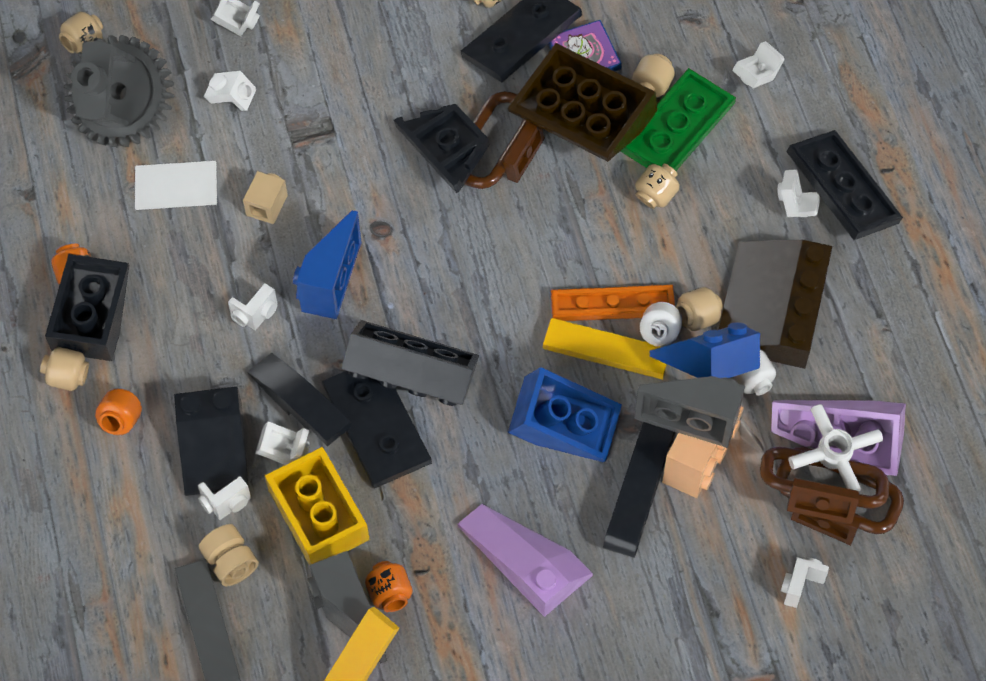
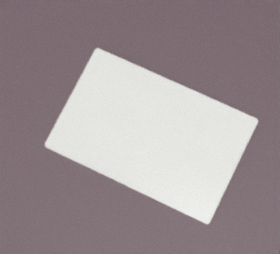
[135,161,217,210]

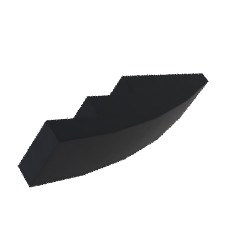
[248,353,352,447]

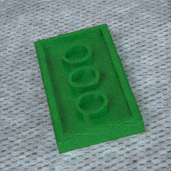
[620,68,736,171]

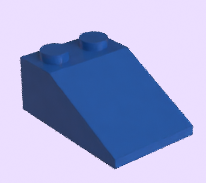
[293,210,362,320]
[650,322,760,378]
[508,367,622,462]

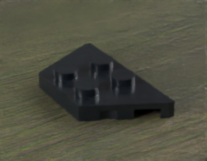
[394,104,490,193]

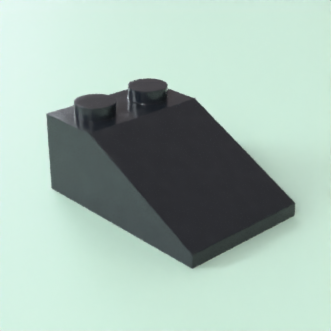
[45,254,130,361]
[174,386,249,496]

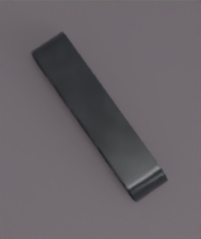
[603,422,675,558]

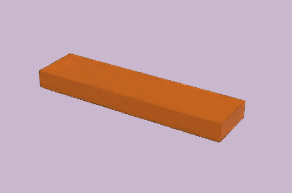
[551,285,675,321]

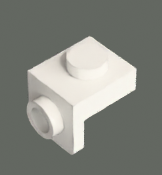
[211,0,260,36]
[732,41,785,88]
[204,71,256,111]
[777,170,821,217]
[228,283,277,331]
[256,422,310,465]
[198,476,251,520]
[781,557,829,608]

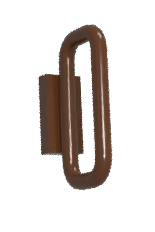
[464,91,545,189]
[760,447,889,524]
[776,447,904,546]

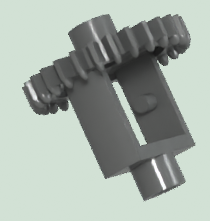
[64,35,174,148]

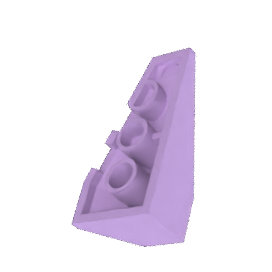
[771,400,906,476]
[458,504,593,617]

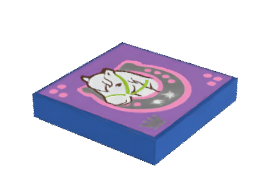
[548,20,622,71]

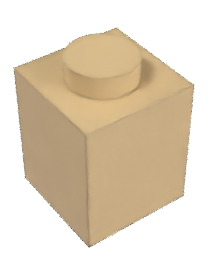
[243,171,288,224]

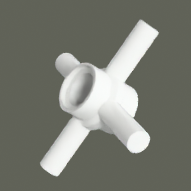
[788,404,883,492]

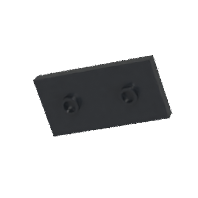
[461,0,582,83]
[786,130,903,240]
[322,371,432,489]

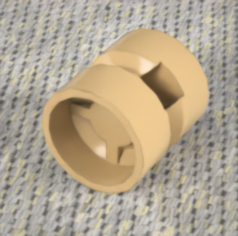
[199,524,259,586]

